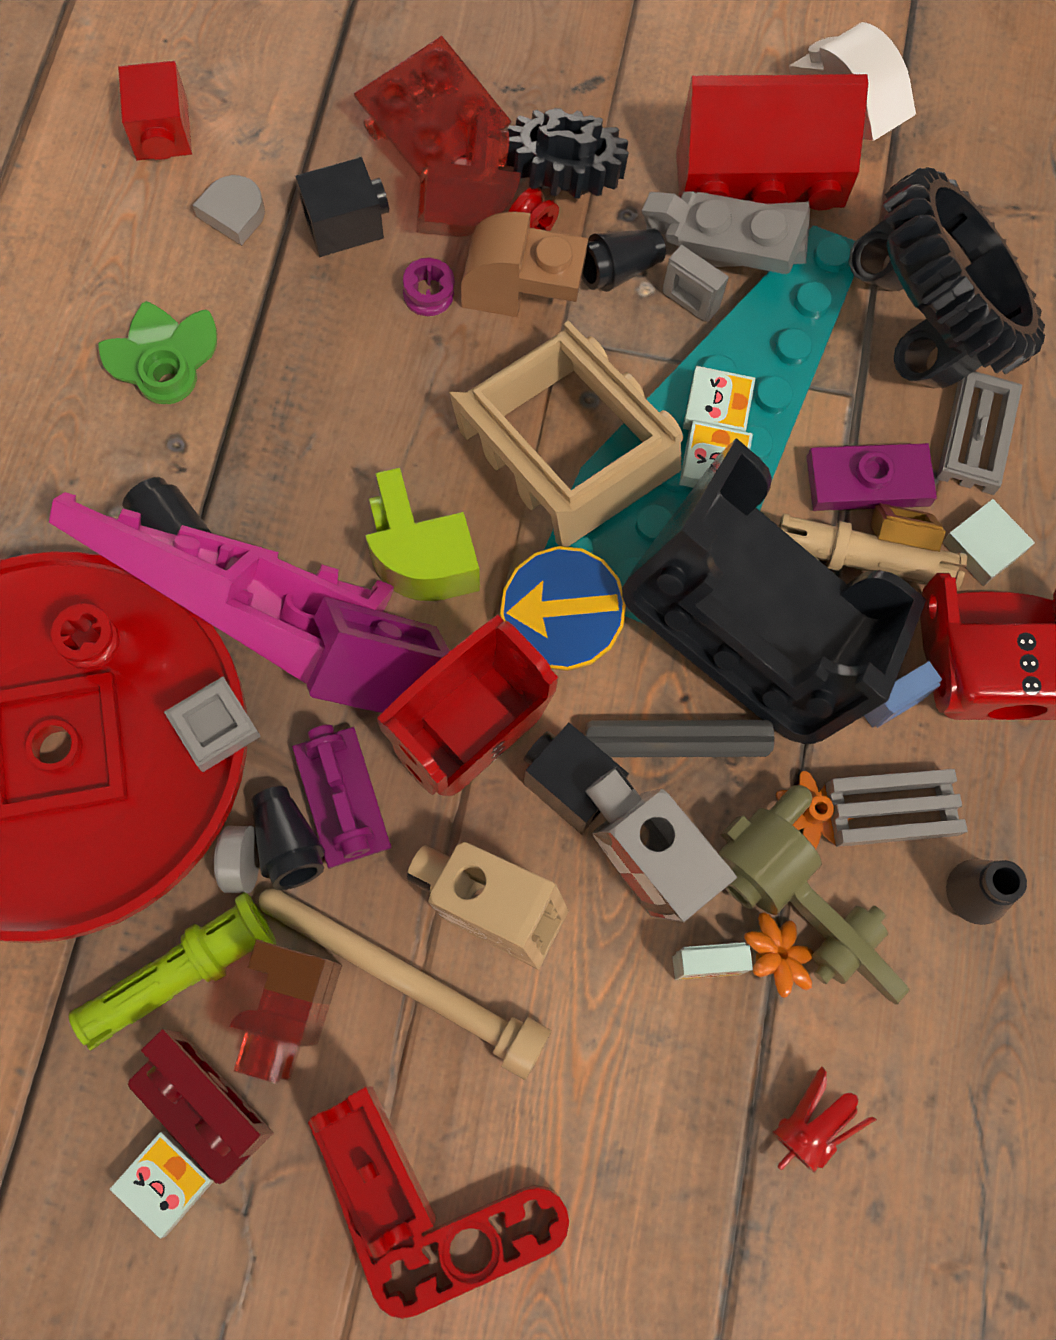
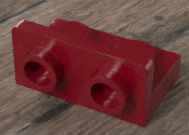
[128,1029,274,1184]

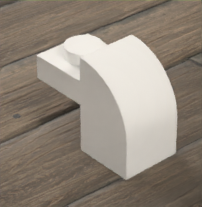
[789,22,916,141]

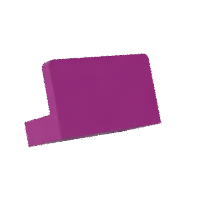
[307,597,450,713]

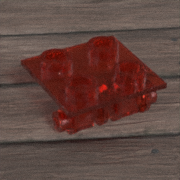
[354,35,512,183]

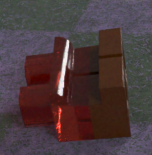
[229,939,342,1083]

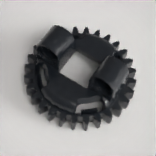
[849,167,1045,388]

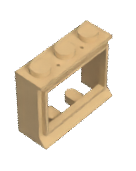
[449,321,683,547]

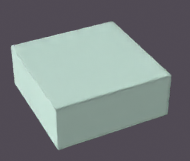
[943,499,1035,586]

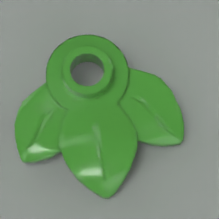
[99,301,217,404]

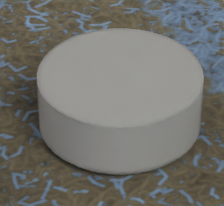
[214,826,260,893]

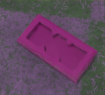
[806,443,937,511]

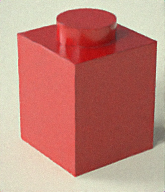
[118,61,192,160]

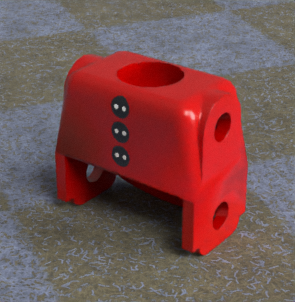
[920,573,1056,720]
[377,615,558,796]

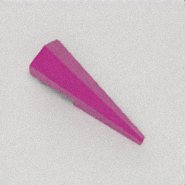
[49,492,394,684]

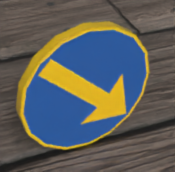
[500,546,626,671]

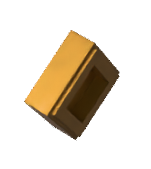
[870,503,946,552]

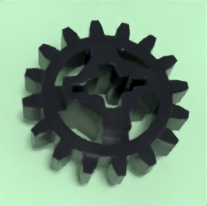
[505,108,629,198]

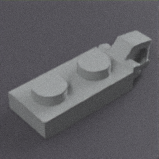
[642,192,809,274]

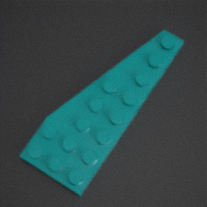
[544,225,855,624]

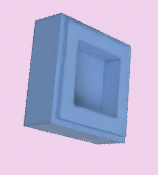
[864,661,942,728]

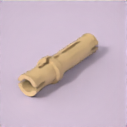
[779,513,967,591]

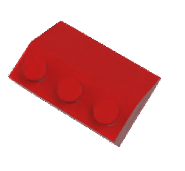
[676,74,869,211]

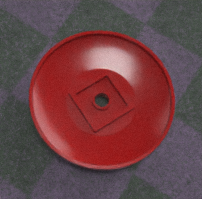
[0,551,247,943]

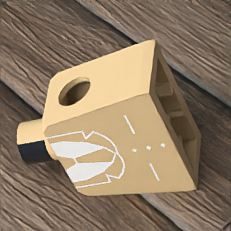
[407,841,569,970]

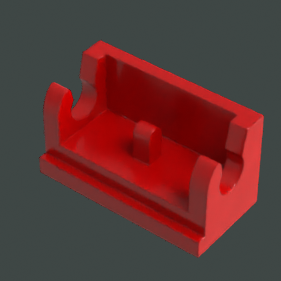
[308,1086,436,1259]

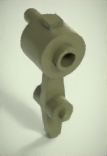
[718,785,910,1005]

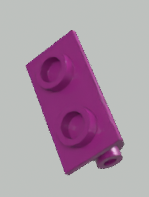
[292,725,392,869]

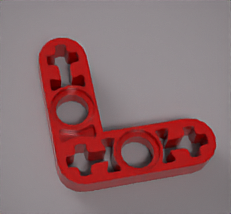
[322,1154,569,1319]

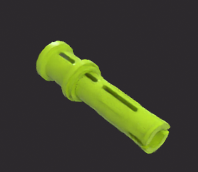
[68,892,276,1050]

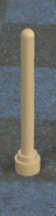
[259,888,552,1081]

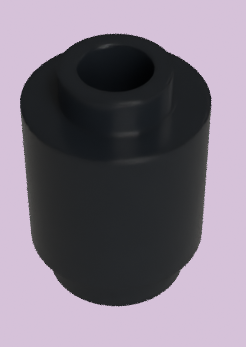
[122,477,211,535]

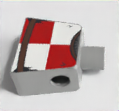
[585,766,738,922]

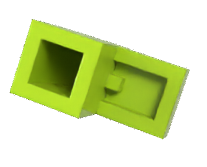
[365,468,480,601]

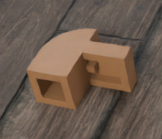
[461,212,588,317]

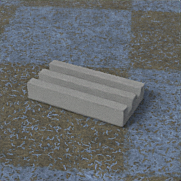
[936,371,1023,495]
[825,769,968,847]

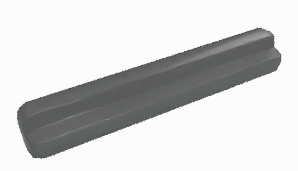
[585,720,775,757]

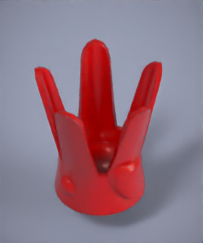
[772,1066,877,1173]

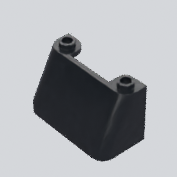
[622,438,927,744]

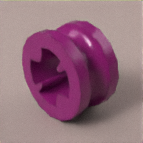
[403,257,455,317]

